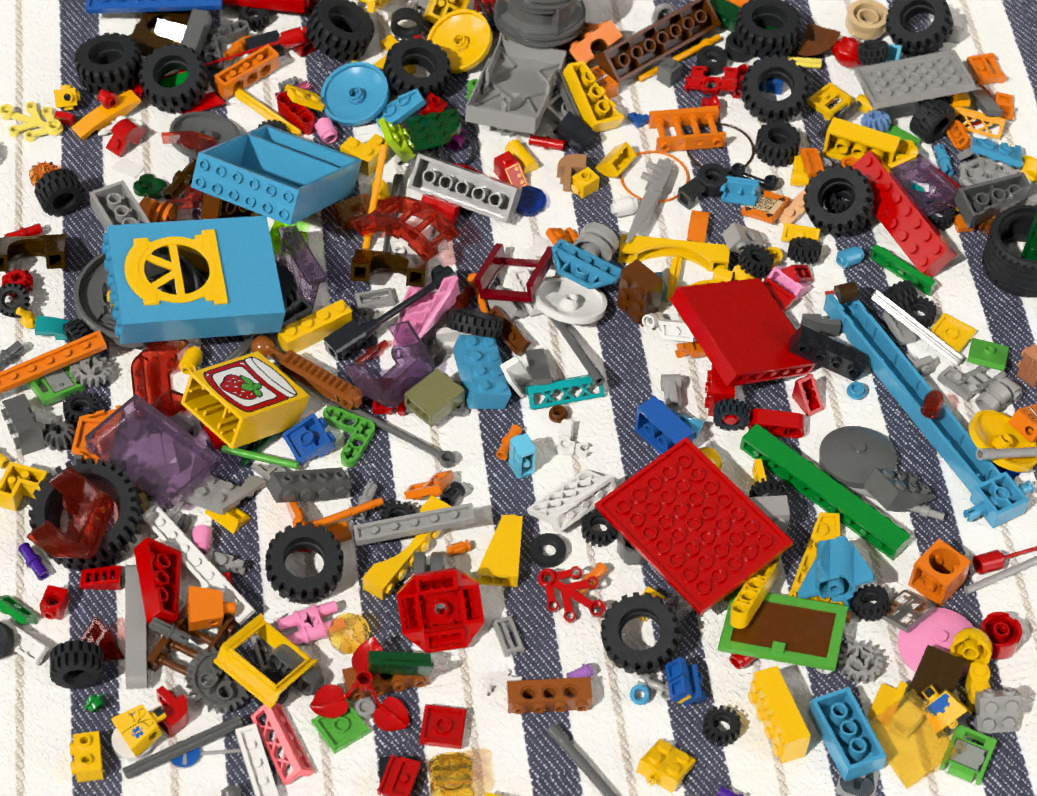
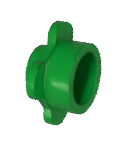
[84,694,105,713]

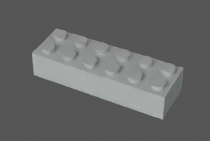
[407,154,523,223]
[89,180,171,278]

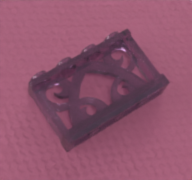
[888,154,958,216]

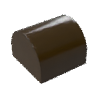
[833,281,858,304]

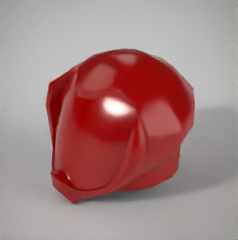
[830,36,865,69]

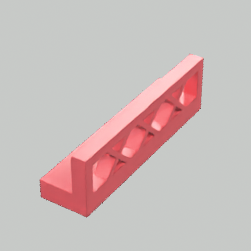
[250,703,315,785]

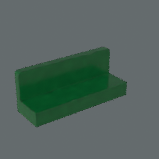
[367,651,434,676]

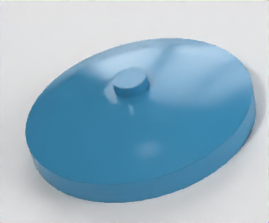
[321,62,390,126]

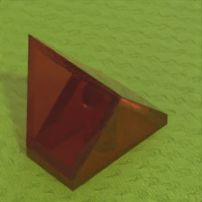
[80,617,125,661]

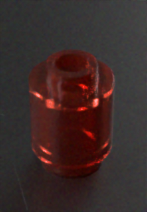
[920,390,944,419]

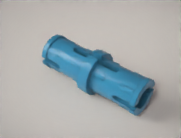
[934,144,954,177]

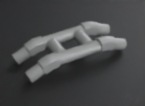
[954,366,1007,394]

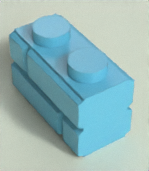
[509,433,537,479]

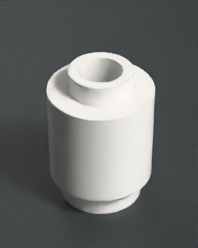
[610,196,638,217]

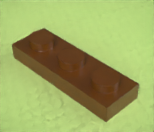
[489,305,532,357]

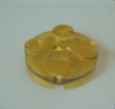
[327,613,370,655]

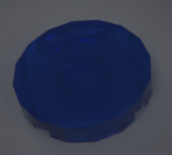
[516,186,547,217]

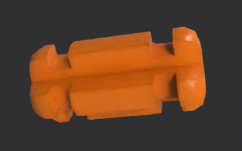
[446,540,471,557]

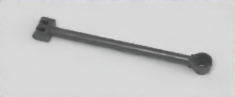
[326,400,455,468]

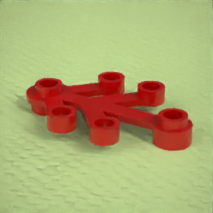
[538,566,606,623]

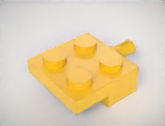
[636,739,696,793]

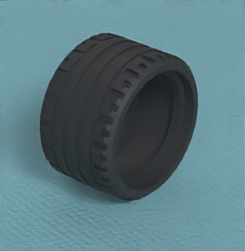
[982,205,1037,297]

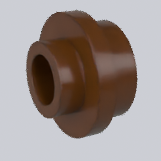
[548,405,568,423]

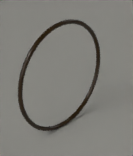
[686,123,755,174]

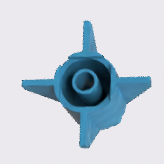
[798,536,875,612]

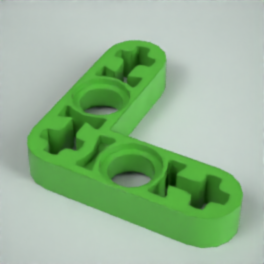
[323,406,375,467]

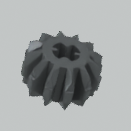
[42,418,76,452]

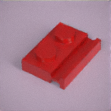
[377,754,421,796]

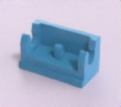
[720,176,761,206]

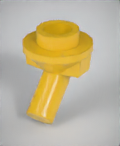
[16,307,37,329]

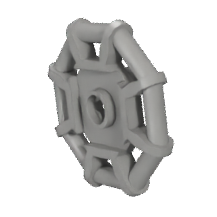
[958,155,1021,186]

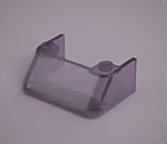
[343,320,435,408]

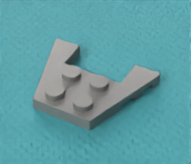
[186,456,266,515]

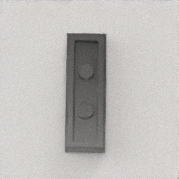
[968,89,1003,117]
[525,348,552,386]

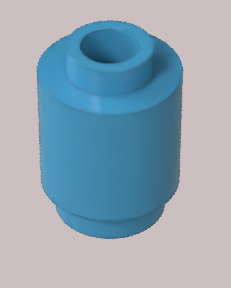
[836,246,864,268]

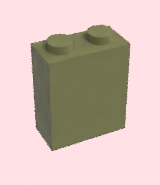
[404,368,465,428]

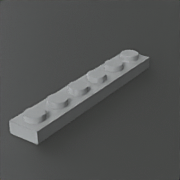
[353,503,476,546]

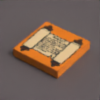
[741,189,790,224]

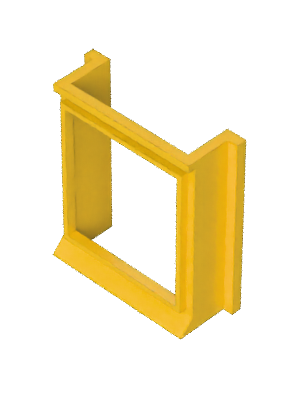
[213,613,317,709]

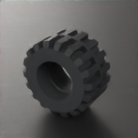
[909,97,955,144]
[755,121,801,167]
[34,168,85,217]
[50,640,104,690]

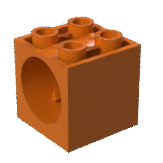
[908,539,971,607]

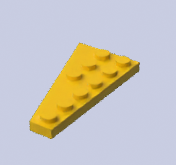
[788,512,843,605]

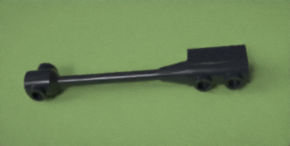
[324,265,457,360]

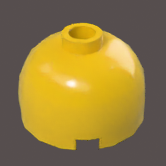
[950,627,992,667]

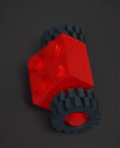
[704,365,748,431]

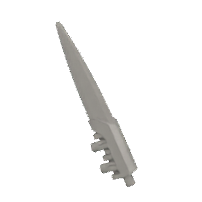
[626,158,673,243]

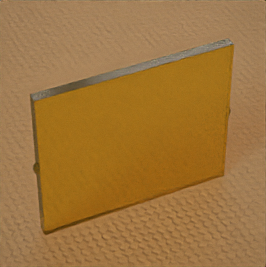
[869,689,958,789]

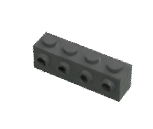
[267,467,352,503]

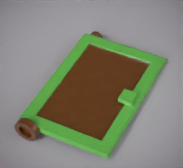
[718,587,852,671]

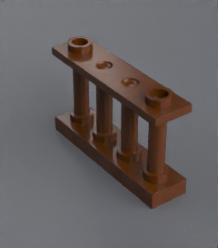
[147,602,236,690]

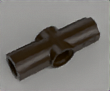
[163,159,197,203]

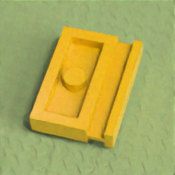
[284,84,325,111]

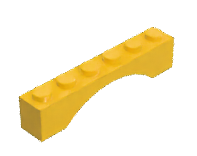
[618,234,730,272]
[362,495,451,600]

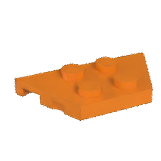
[71,405,123,465]

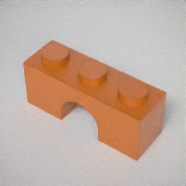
[569,20,623,65]

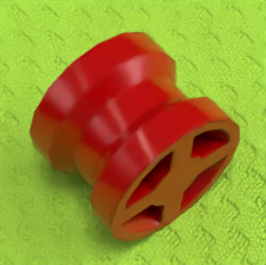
[701,95,720,112]

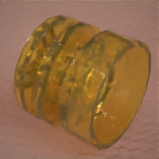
[429,752,476,796]

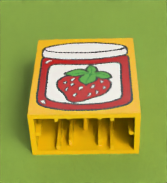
[181,351,309,449]

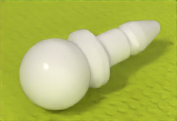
[98,115,128,136]

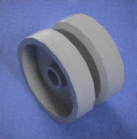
[573,222,619,263]

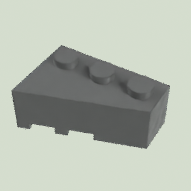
[1,394,45,456]

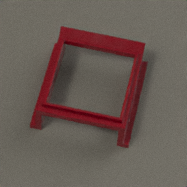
[474,243,554,303]

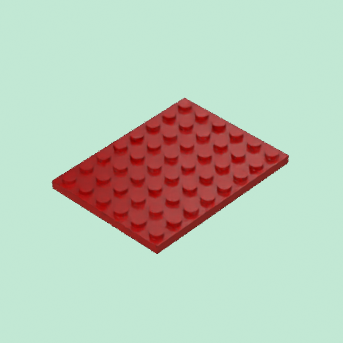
[595,437,793,616]

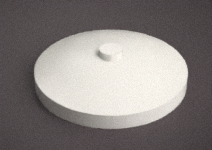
[533,276,607,325]

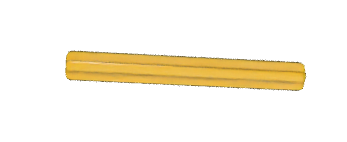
[234,89,302,137]

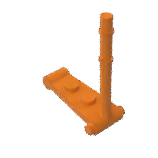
[285,497,384,528]

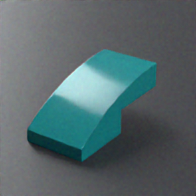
[35,316,70,340]

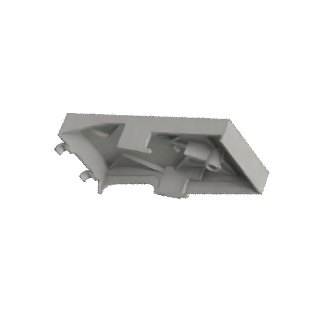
[465,32,566,134]

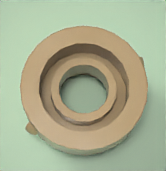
[845,0,889,41]

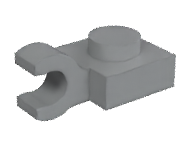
[211,552,246,575]

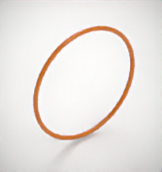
[620,151,689,203]

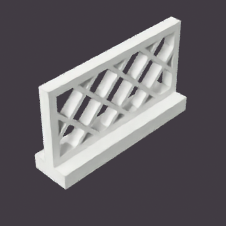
[527,469,617,533]

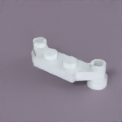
[642,312,697,342]

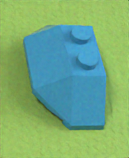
[551,238,621,290]

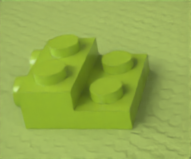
[378,117,416,163]

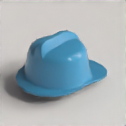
[671,410,709,439]

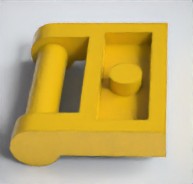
[807,82,853,121]

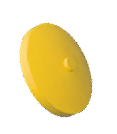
[427,9,493,73]
[969,410,1037,472]

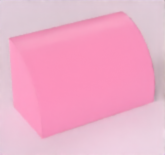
[768,266,811,301]

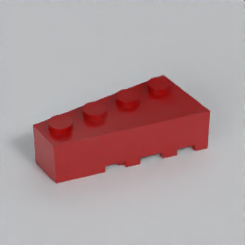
[134,537,182,624]

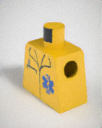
[111,704,167,757]

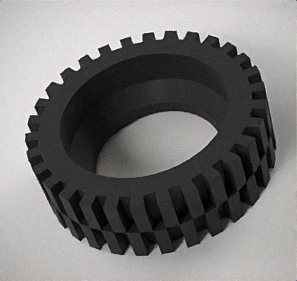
[28,458,144,571]

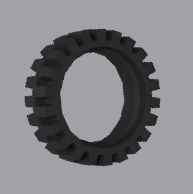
[447,308,504,338]

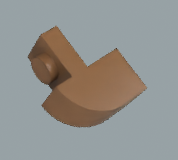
[557,154,587,192]

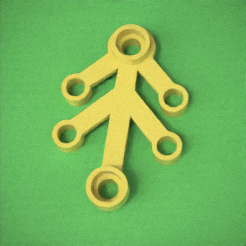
[0,102,63,142]

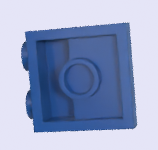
[282,413,336,465]

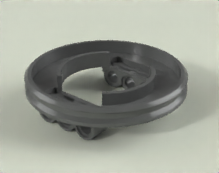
[73,247,201,350]

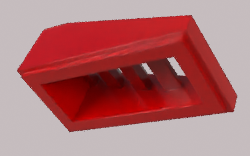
[80,565,123,590]

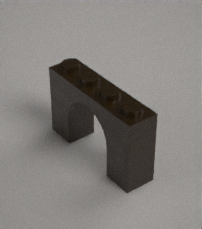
[128,10,192,57]
[0,234,68,272]
[350,249,429,287]

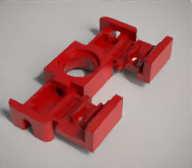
[684,66,740,95]

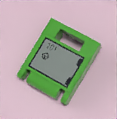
[27,365,86,407]
[939,724,997,786]

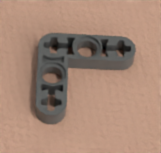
[203,19,251,72]

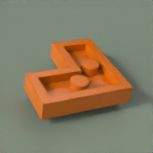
[404,470,454,500]

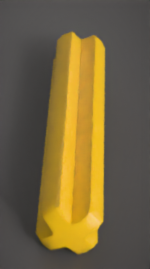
[666,256,683,302]

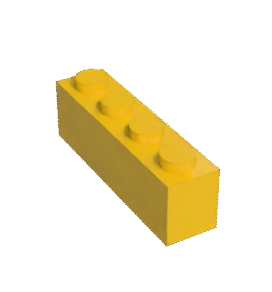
[278,299,352,354]

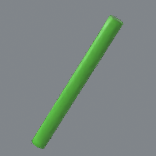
[221,445,299,470]

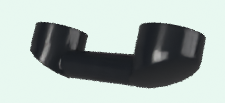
[731,163,778,191]

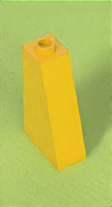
[477,514,523,587]

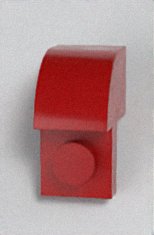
[105,119,146,157]
[156,685,189,738]

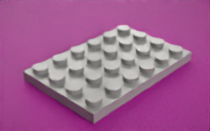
[854,49,976,110]

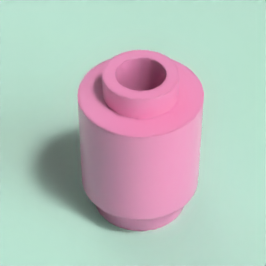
[315,118,338,144]
[191,525,212,556]

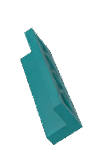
[524,374,605,410]

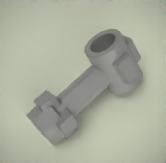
[637,673,670,700]

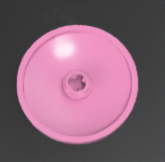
[897,607,973,678]

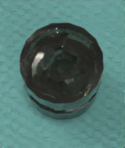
[411,334,447,369]

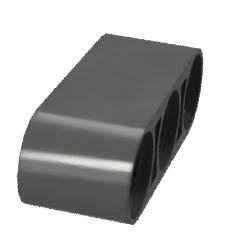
[266,644,325,696]

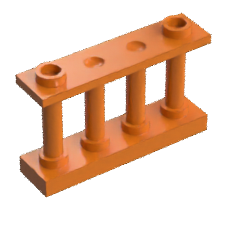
[648,106,726,153]

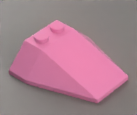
[392,275,459,347]

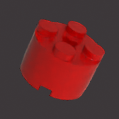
[980,612,1022,660]

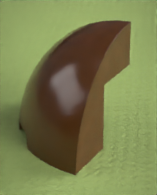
[798,23,841,56]

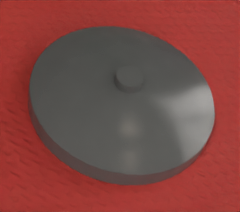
[169,111,241,159]
[819,426,897,489]

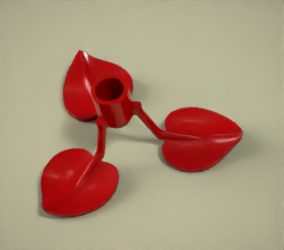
[310,637,409,731]

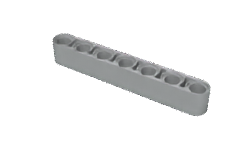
[125,565,148,690]

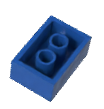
[634,396,694,455]

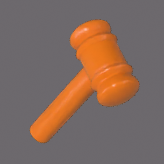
[467,273,489,313]

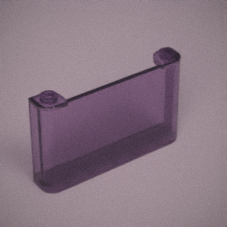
[85,394,222,510]

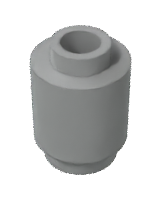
[997,376,1023,403]

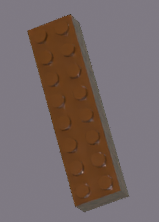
[594,0,721,83]

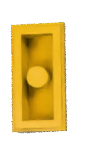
[205,507,251,534]

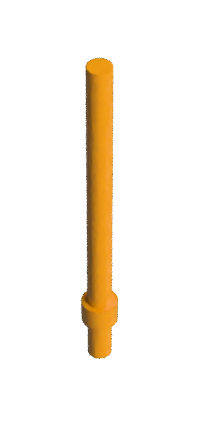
[637,34,721,82]
[362,145,387,250]

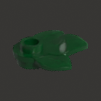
[133,173,168,199]

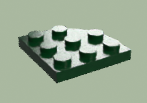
[406,109,462,151]

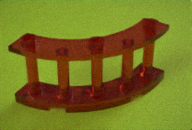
[350,195,460,262]

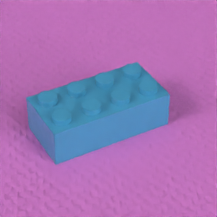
[452,335,511,410]
[808,687,887,782]

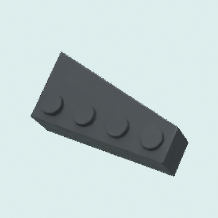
[954,172,1031,229]

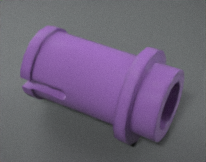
[566,663,594,678]

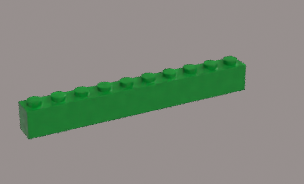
[740,424,911,561]

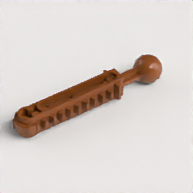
[251,336,363,410]

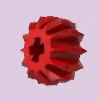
[1,267,34,299]

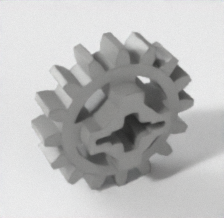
[69,353,112,388]
[837,641,883,684]

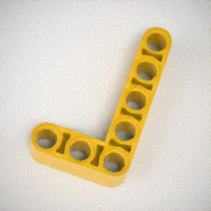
[730,557,780,629]

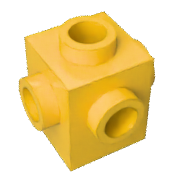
[54,84,80,110]

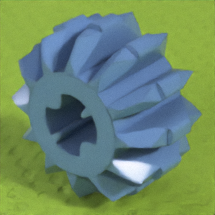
[861,109,891,132]

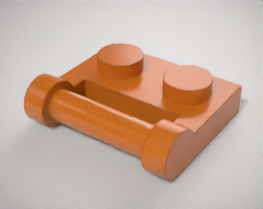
[966,53,1007,85]

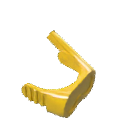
[888,140,918,169]

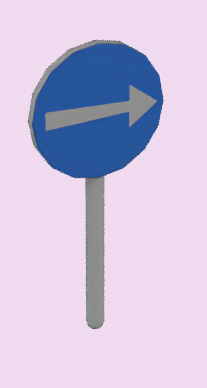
[170,741,241,769]

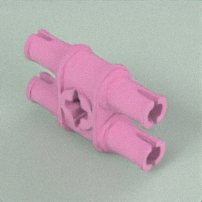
[275,600,345,645]

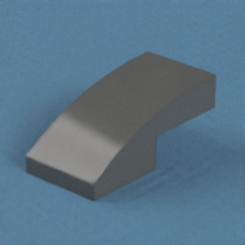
[800,314,841,337]

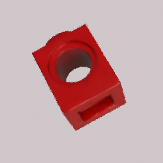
[39,585,70,620]

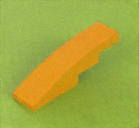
[71,90,142,141]

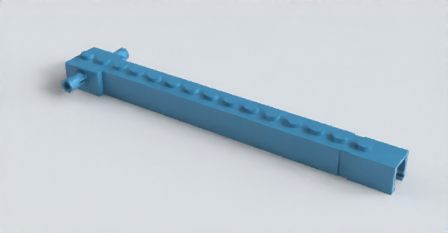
[823,293,1034,528]

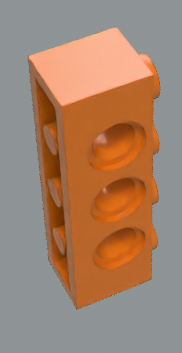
[214,44,279,100]

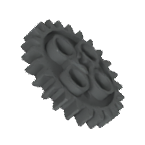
[185,646,250,714]

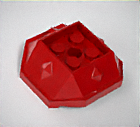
[396,568,485,653]

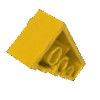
[562,61,625,133]

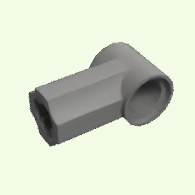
[660,374,682,410]

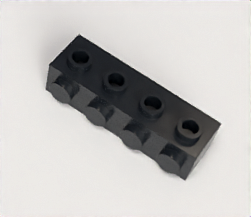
[789,325,867,381]

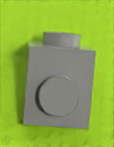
[905,353,934,376]

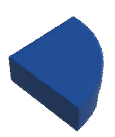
[627,112,649,129]

